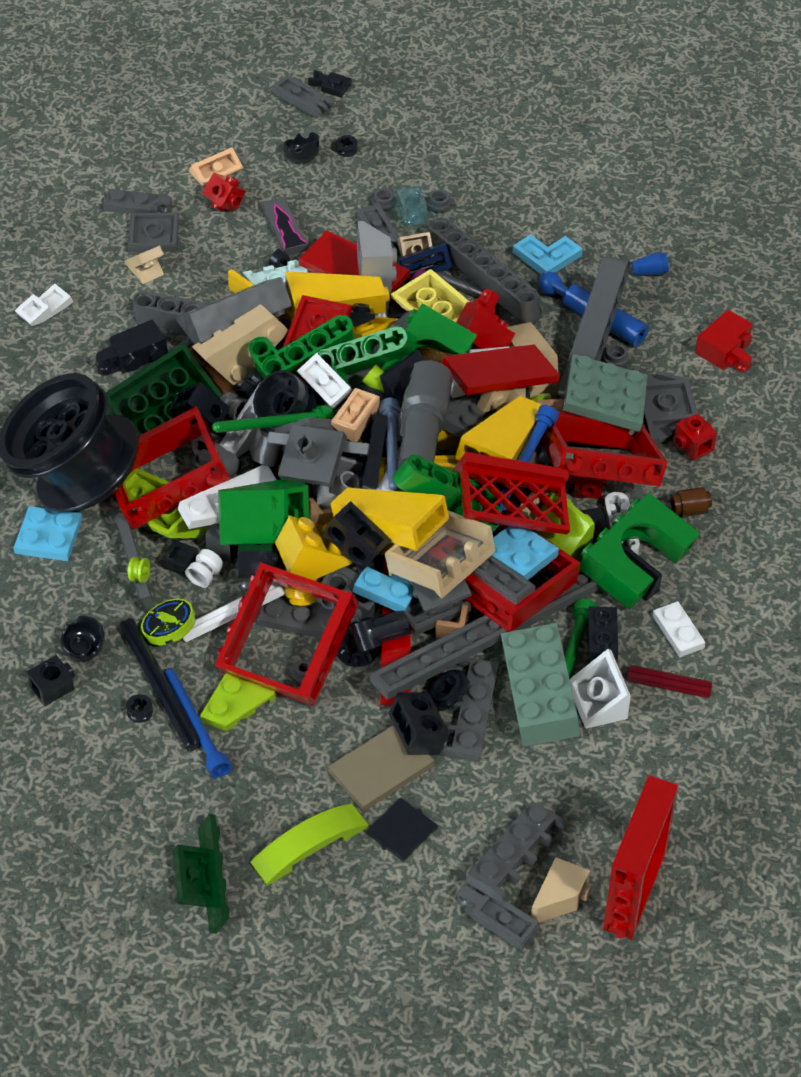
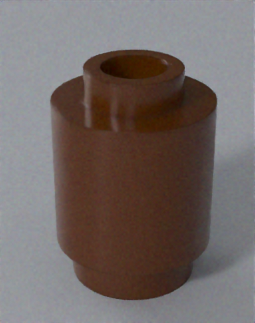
[670,487,712,517]

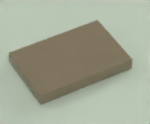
[328,725,434,812]

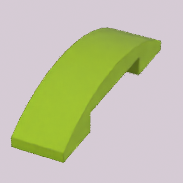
[250,804,369,886]

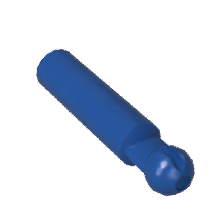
[538,271,649,347]

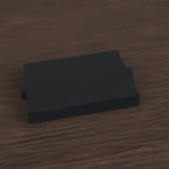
[366,798,438,862]

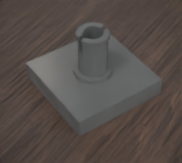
[278,424,347,487]

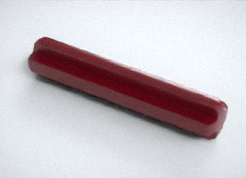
[627,665,712,698]

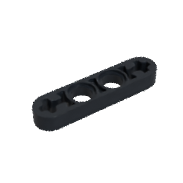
[358,412,388,490]

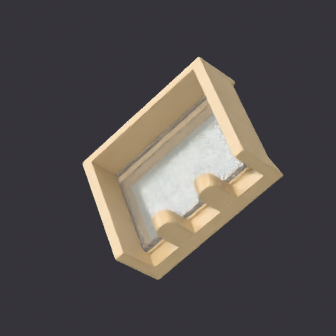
[385,511,496,599]

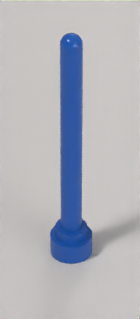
[500,405,559,514]
[164,668,232,778]

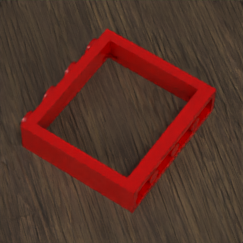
[114,406,231,530]
[540,411,668,487]
[428,510,580,632]
[215,563,359,707]
[603,775,679,940]

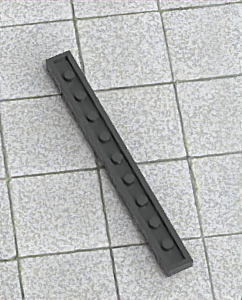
[370,569,602,700]

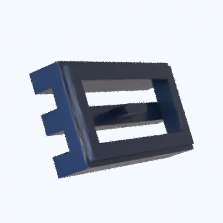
[398,242,452,283]

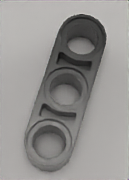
[249,427,283,467]

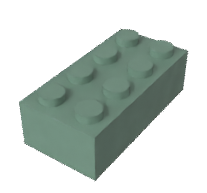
[501,623,580,746]

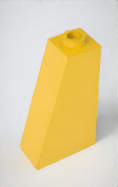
[285,272,390,318]
[455,396,542,460]
[330,488,449,551]

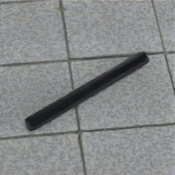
[120,618,201,752]

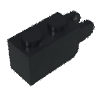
[96,319,168,376]

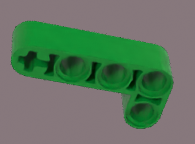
[248,315,356,379]
[317,326,417,386]
[393,455,501,533]

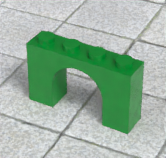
[379,303,477,407]
[579,493,700,610]

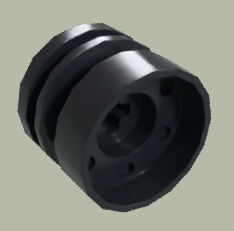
[253,370,325,428]

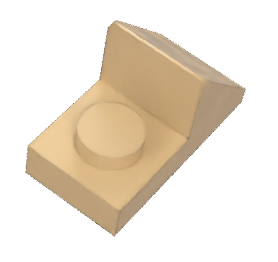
[124,245,164,284]
[477,387,526,413]

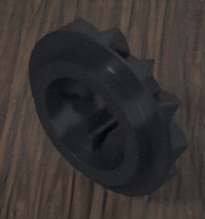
[336,626,379,667]
[427,669,470,712]

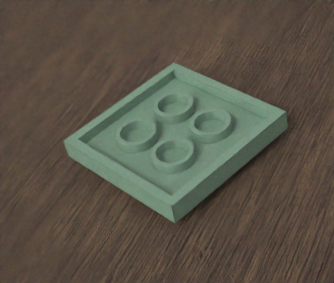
[563,353,647,432]

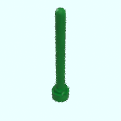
[212,405,334,433]
[564,598,597,677]

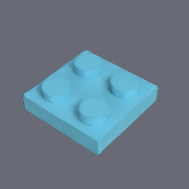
[14,506,82,561]
[491,526,559,580]

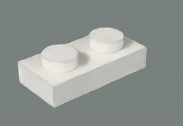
[297,353,353,410]
[653,601,705,658]

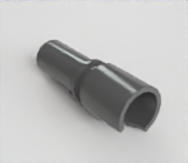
[397,360,453,468]

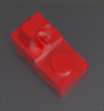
[456,289,515,349]
[695,309,753,373]

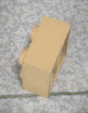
[397,232,435,265]

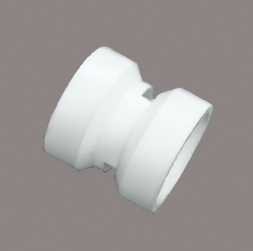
[185,549,223,588]

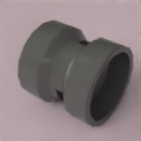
[220,392,248,420]

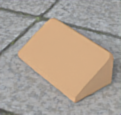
[188,147,243,187]
[331,388,380,442]

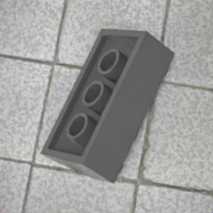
[176,277,293,344]

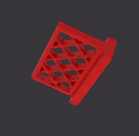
[455,452,570,535]

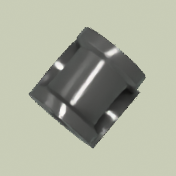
[192,436,241,477]

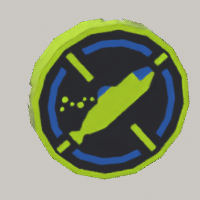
[141,598,196,646]

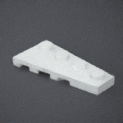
[178,465,276,529]

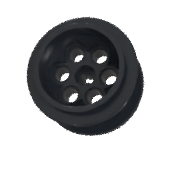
[0,373,139,512]

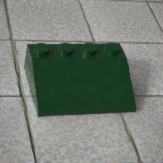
[105,343,222,436]

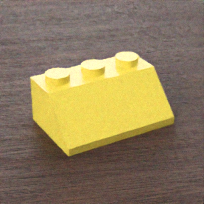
[391,269,470,322]

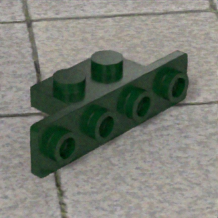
[173,814,230,934]

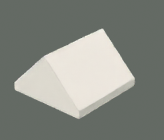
[570,649,631,728]

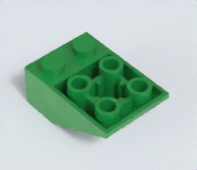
[218,479,309,545]

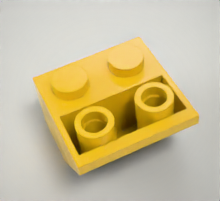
[275,516,352,580]

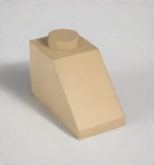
[531,857,593,923]

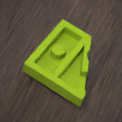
[200,673,276,732]

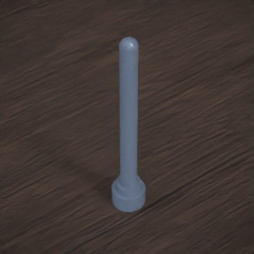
[379,398,401,491]

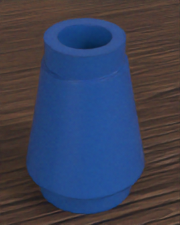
[632,251,669,276]

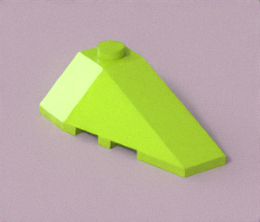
[124,468,212,538]

